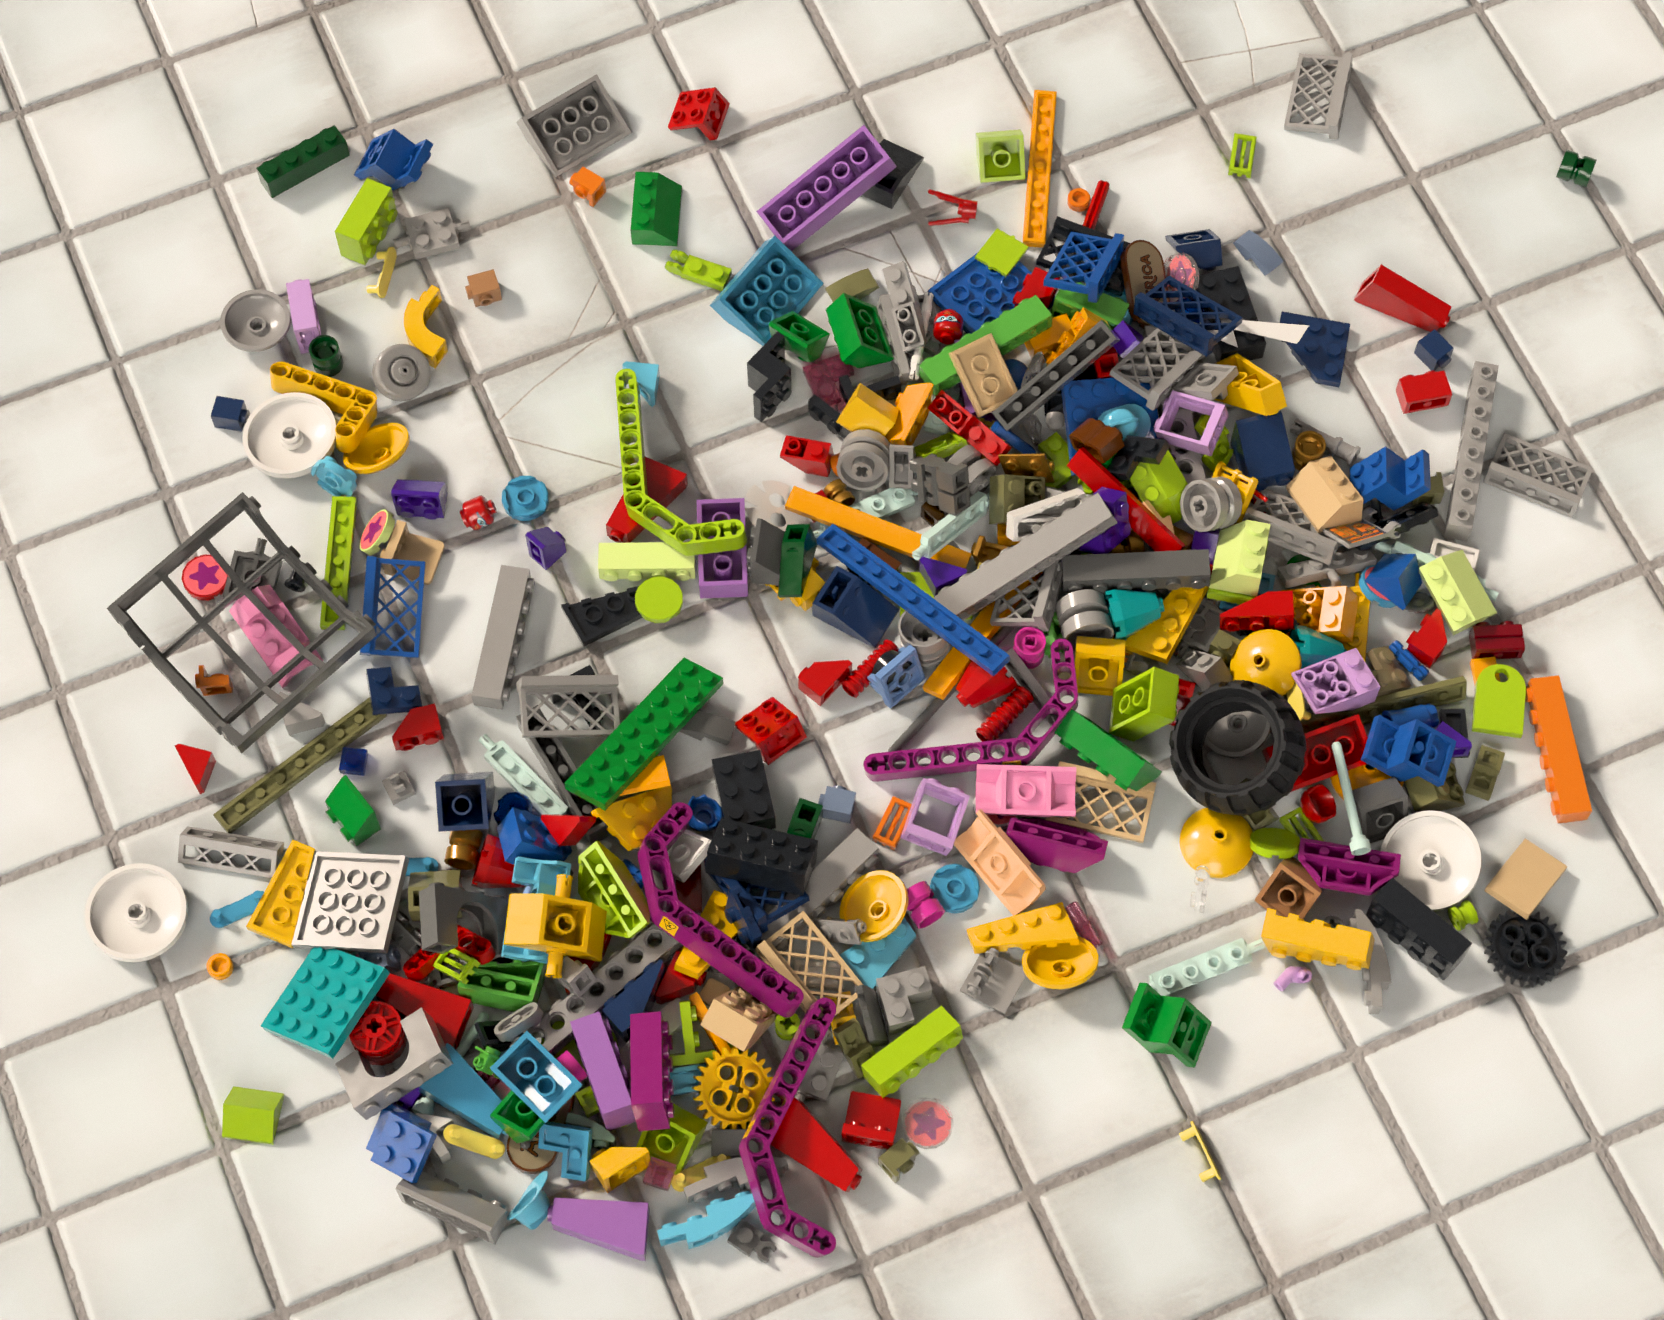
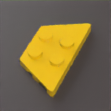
[591,786,672,852]

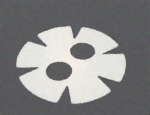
[745,480,810,531]

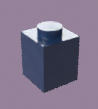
[1414,329,1454,371]
[211,396,250,432]

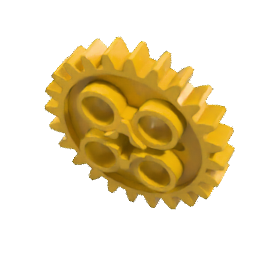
[692,1046,775,1130]

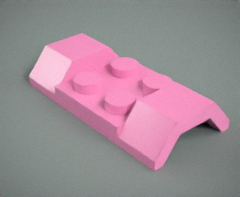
[229,585,323,688]
[975,764,1076,817]

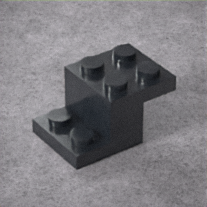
[747,331,792,422]

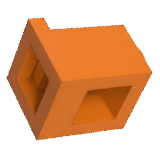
[569,167,606,207]

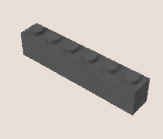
[992,320,1120,432]
[1062,549,1210,593]
[516,705,611,845]

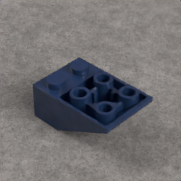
[812,566,899,648]
[602,959,666,1043]

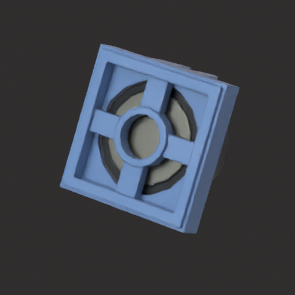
[867,645,926,709]

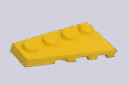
[1125,586,1209,664]
[246,839,316,948]
[674,890,738,979]
[966,902,1079,954]

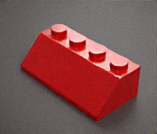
[1262,714,1368,792]

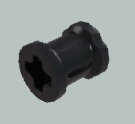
[284,562,306,592]

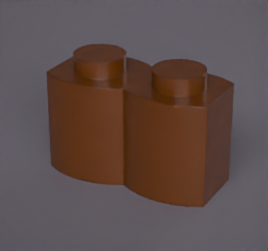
[1068,418,1125,463]

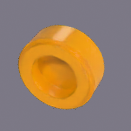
[207,953,234,980]

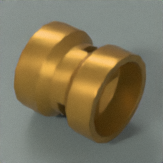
[823,479,855,506]

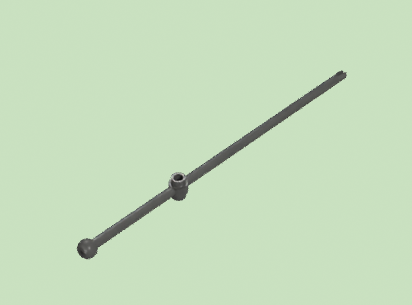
[888,488,1139,752]

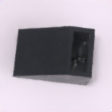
[862,139,924,209]

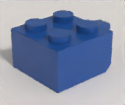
[497,807,572,864]

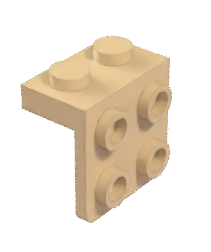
[380,520,445,585]

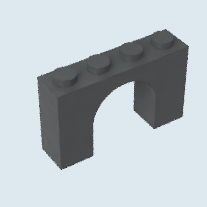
[419,882,514,964]

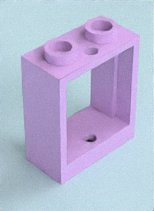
[286,279,321,354]
[1154,390,1229,456]
[900,778,970,856]

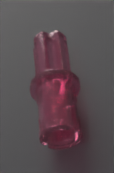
[1065,901,1102,948]

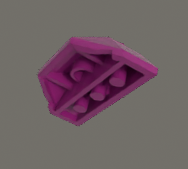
[1006,818,1108,873]
[1298,838,1401,896]

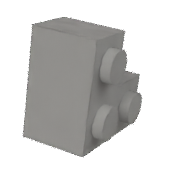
[876,966,932,1035]

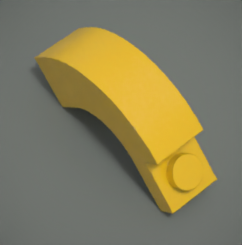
[404,285,448,369]

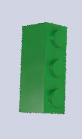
[630,172,682,246]
[825,293,894,368]

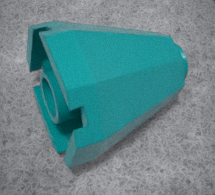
[1104,589,1165,640]
[1289,625,1347,669]

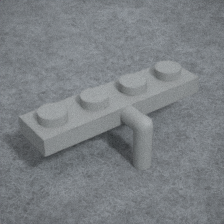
[1277,548,1377,588]

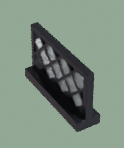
[1036,216,1130,296]

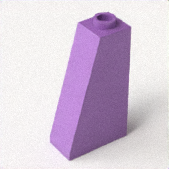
[547,1198,650,1261]

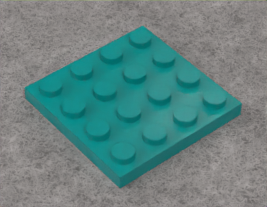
[260,947,390,1059]

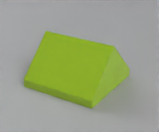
[222,1086,284,1145]

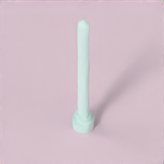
[1332,742,1371,856]
[411,1012,489,1115]

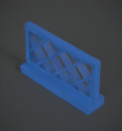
[1043,232,1124,303]
[360,556,425,658]

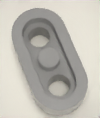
[494,1002,543,1042]

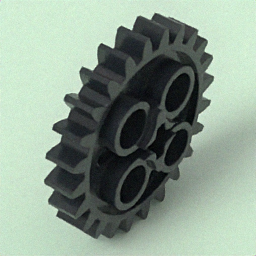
[1483,910,1567,988]

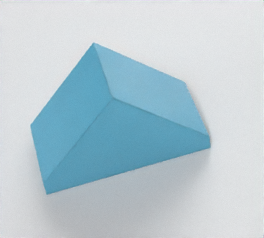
[622,361,660,407]

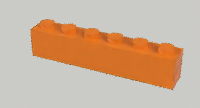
[1525,675,1592,823]

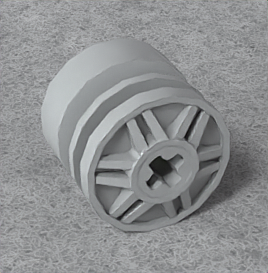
[898,610,952,668]

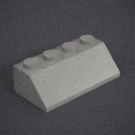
[395,1168,508,1245]

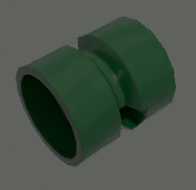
[1556,149,1597,187]
[308,335,343,377]

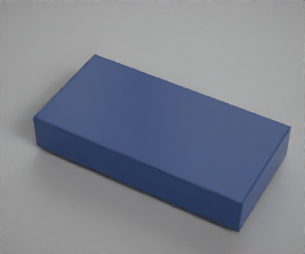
[991,421,1036,454]

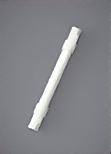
[909,292,934,380]

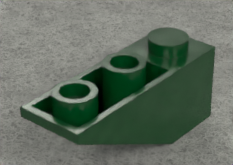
[778,524,818,598]
[787,798,823,839]

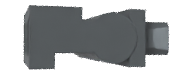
[909,454,971,516]

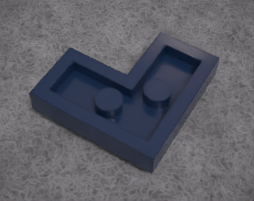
[366,667,422,715]

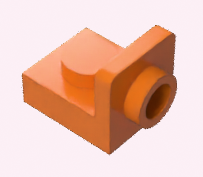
[195,665,233,696]

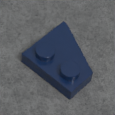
[724,884,762,950]

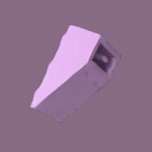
[1291,648,1380,714]

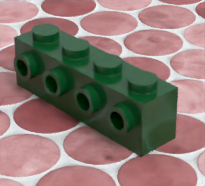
[256,125,350,198]

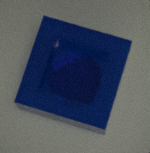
[339,747,368,776]

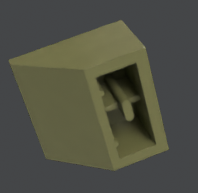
[989,474,1045,525]
[1405,762,1465,812]
[408,869,463,922]

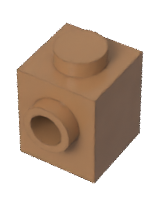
[465,269,502,307]

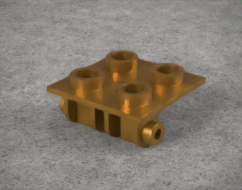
[998,453,1055,483]

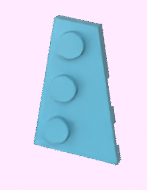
[840,918,916,989]

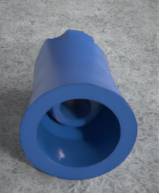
[1382,704,1439,728]

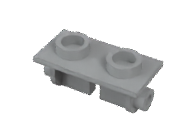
[813,916,867,945]

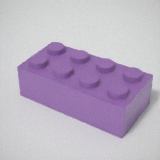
[697,498,748,599]
[570,1012,636,1131]

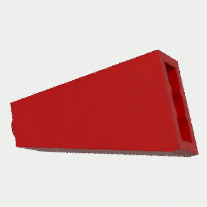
[1354,264,1452,332]
[606,456,688,543]
[376,973,474,1050]
[770,1097,863,1192]

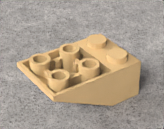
[700,987,778,1052]

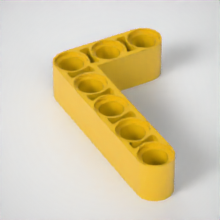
[270,361,377,453]

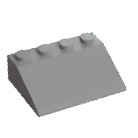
[516,74,631,177]

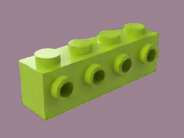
[861,1006,963,1098]

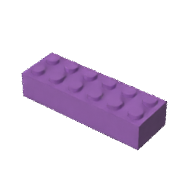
[756,125,897,252]

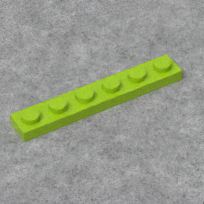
[320,496,357,630]

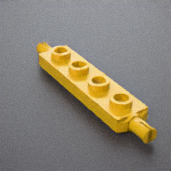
[1342,573,1371,663]

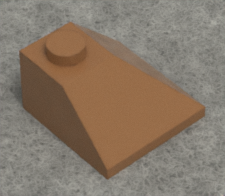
[1254,857,1322,919]

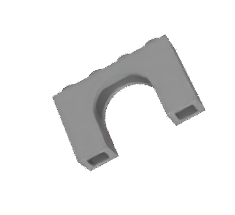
[335,1007,453,1120]

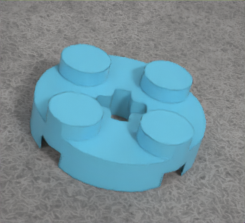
[311,456,357,497]

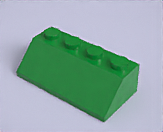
[1054,709,1162,792]

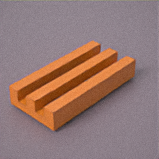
[872,796,912,851]

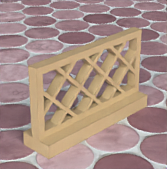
[1046,761,1156,843]
[755,911,863,1021]

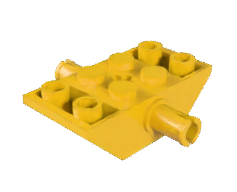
[503,874,607,978]

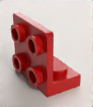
[668,87,730,141]
[735,697,807,765]
[842,1091,901,1150]

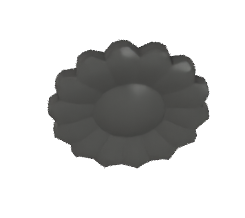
[1405,592,1435,613]

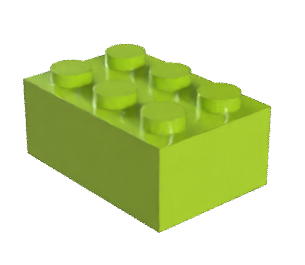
[334,178,398,265]
[1109,667,1179,742]

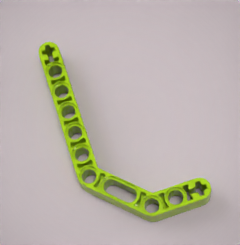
[615,369,747,556]

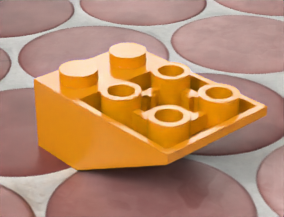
[1046,307,1110,367]
[1281,586,1359,643]

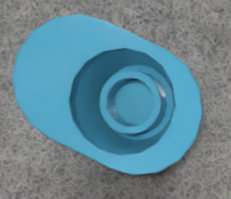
[1098,404,1151,441]
[507,1171,550,1230]

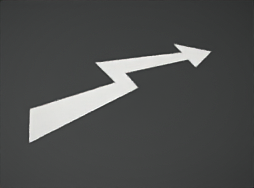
[1173,310,1309,347]

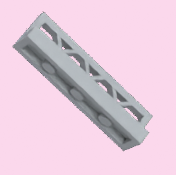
[178,826,284,878]

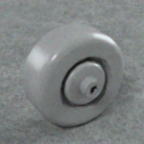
[372,344,431,402]

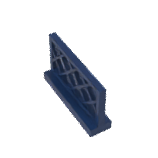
[1133,276,1243,357]
[704,856,810,934]

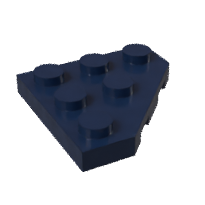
[1279,311,1350,388]

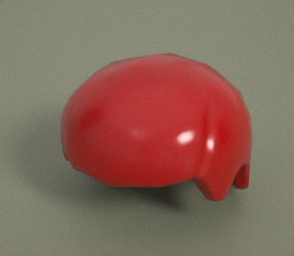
[1300,784,1336,823]

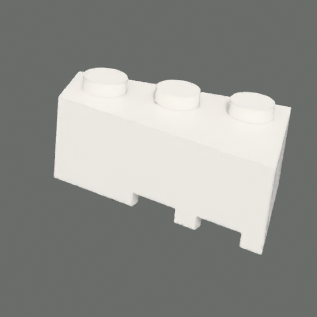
[1006,488,1085,541]

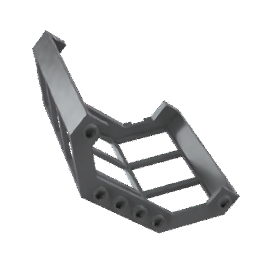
[107,492,377,754]

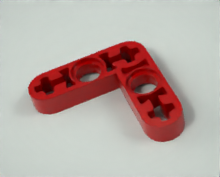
[403,924,496,982]

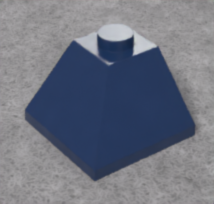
[1165,229,1223,271]

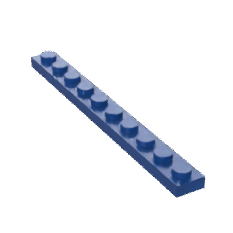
[816,524,1010,676]

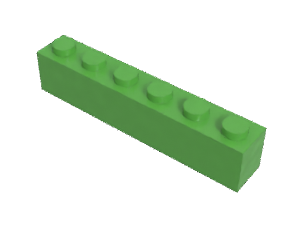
[919,295,1052,397]

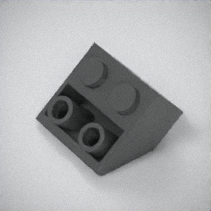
[747,518,785,586]

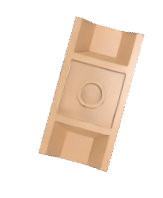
[954,809,1046,916]

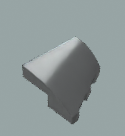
[856,985,890,1048]

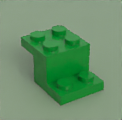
[1122,983,1212,1068]

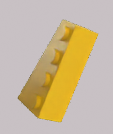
[1214,353,1287,416]
[1261,908,1375,970]

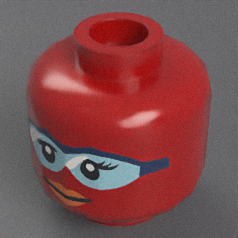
[933,309,964,345]
[460,495,497,530]

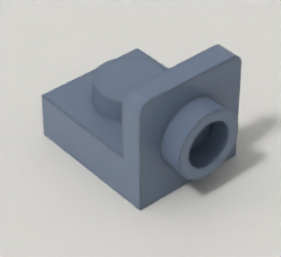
[358,944,401,972]

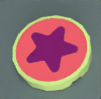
[360,510,395,555]

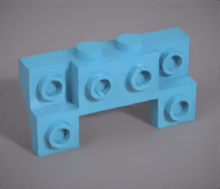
[501,856,571,964]

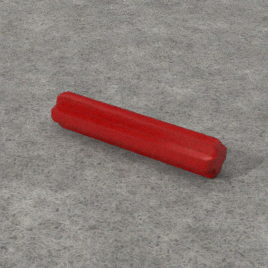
[1083,180,1110,230]

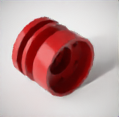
[349,1001,407,1066]

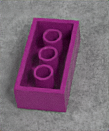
[630,1011,674,1131]

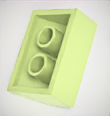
[1209,520,1271,597]
[1419,550,1497,636]

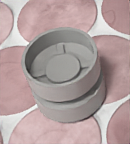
[1055,589,1114,651]

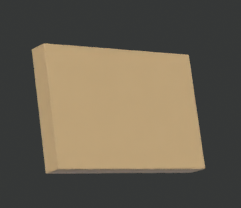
[948,333,1018,418]
[1484,838,1568,920]

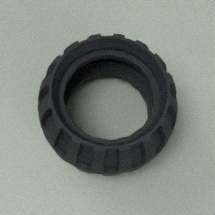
[1169,680,1306,816]

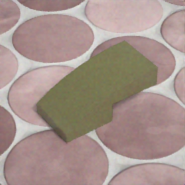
[825,268,880,302]
[1465,745,1505,801]
[833,1018,875,1079]

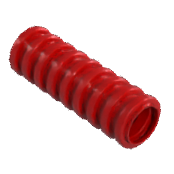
[841,639,899,698]
[975,686,1034,742]

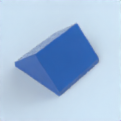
[1365,554,1422,610]

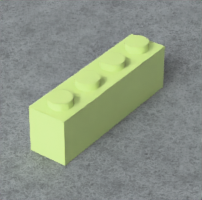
[598,542,696,581]

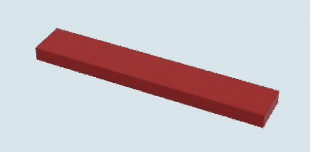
[1066,447,1186,552]

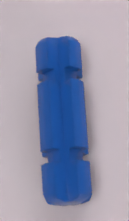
[1389,640,1429,681]
[623,859,644,889]

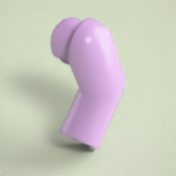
[1273,966,1312,991]

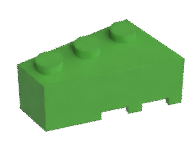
[1051,282,1129,330]
[458,960,547,1012]

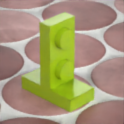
[670,1000,716,1066]

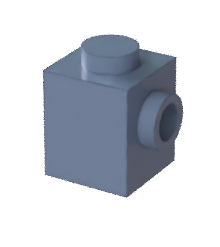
[818,785,856,824]

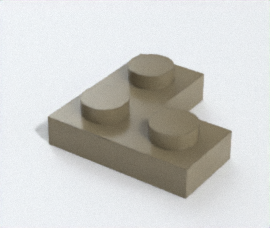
[1366,646,1412,697]

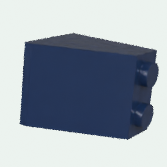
[1230,410,1295,491]
[435,772,495,832]

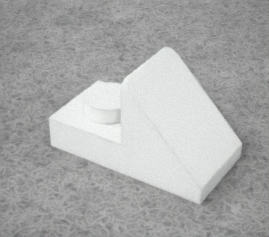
[416,1113,455,1164]

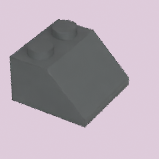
[1352,777,1408,843]

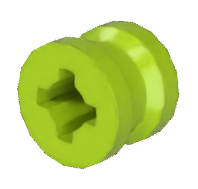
[1447,900,1478,931]
[775,1013,800,1041]

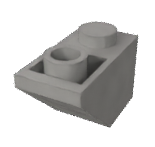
[1176,649,1232,691]

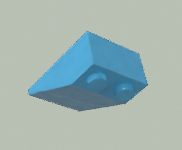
[490,1031,583,1123]

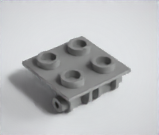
[960,948,1026,1015]

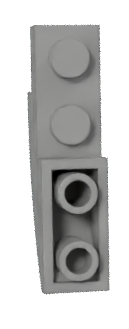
[882,261,926,353]
[1348,909,1391,1014]
[684,1157,788,1203]

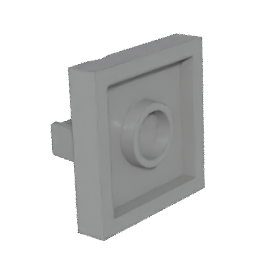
[1173,362,1239,400]

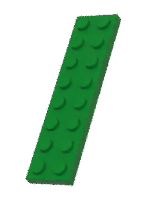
[565,657,724,811]

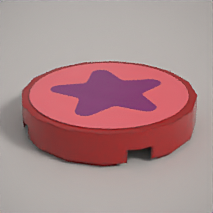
[182,554,228,601]

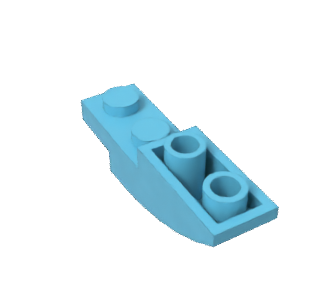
[657,1191,756,1249]

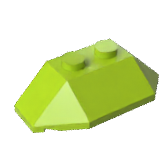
[1130,450,1188,525]
[578,841,650,938]

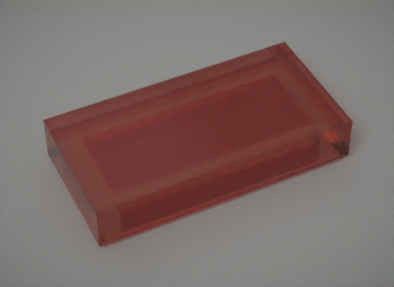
[676,863,702,913]

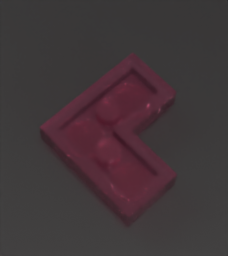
[802,354,854,406]

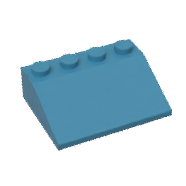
[709,235,824,346]

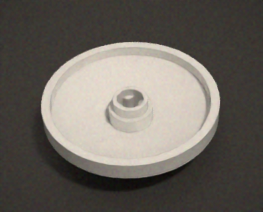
[243,392,337,478]
[1380,811,1482,911]
[85,863,188,962]

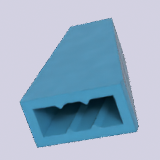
[419,1043,507,1139]

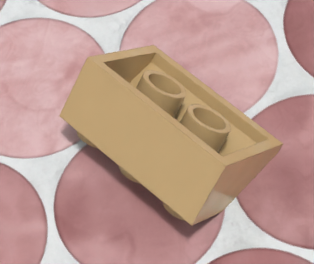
[1286,456,1364,533]

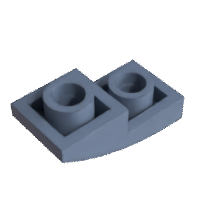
[1233,230,1284,276]

